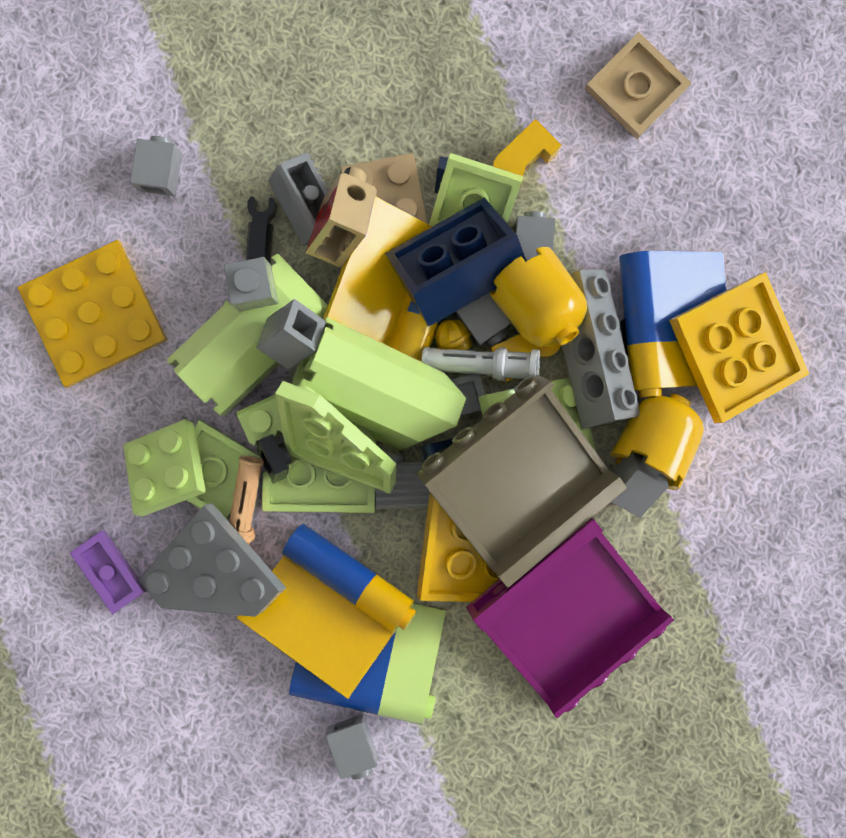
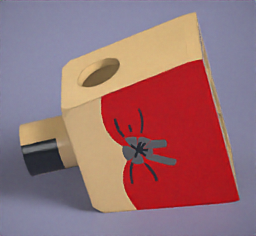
[305,167,377,268]

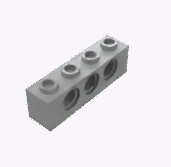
[562,269,640,429]

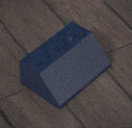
[385,197,526,327]

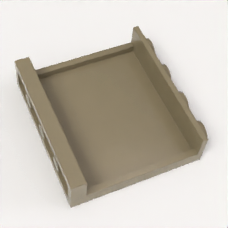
[416,375,627,588]

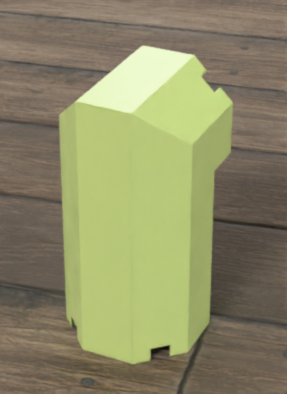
[167,254,328,416]
[292,317,466,451]

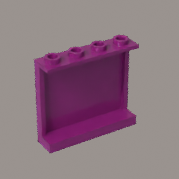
[466,518,674,718]

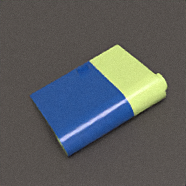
[289,603,446,725]

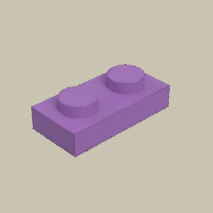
[70,530,146,615]

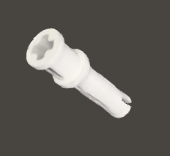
[422,347,540,381]

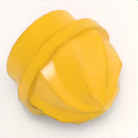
[435,319,472,350]

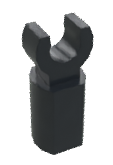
[246,197,277,263]

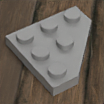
[138,503,286,617]

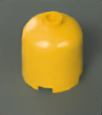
[490,247,587,347]
[610,394,704,490]

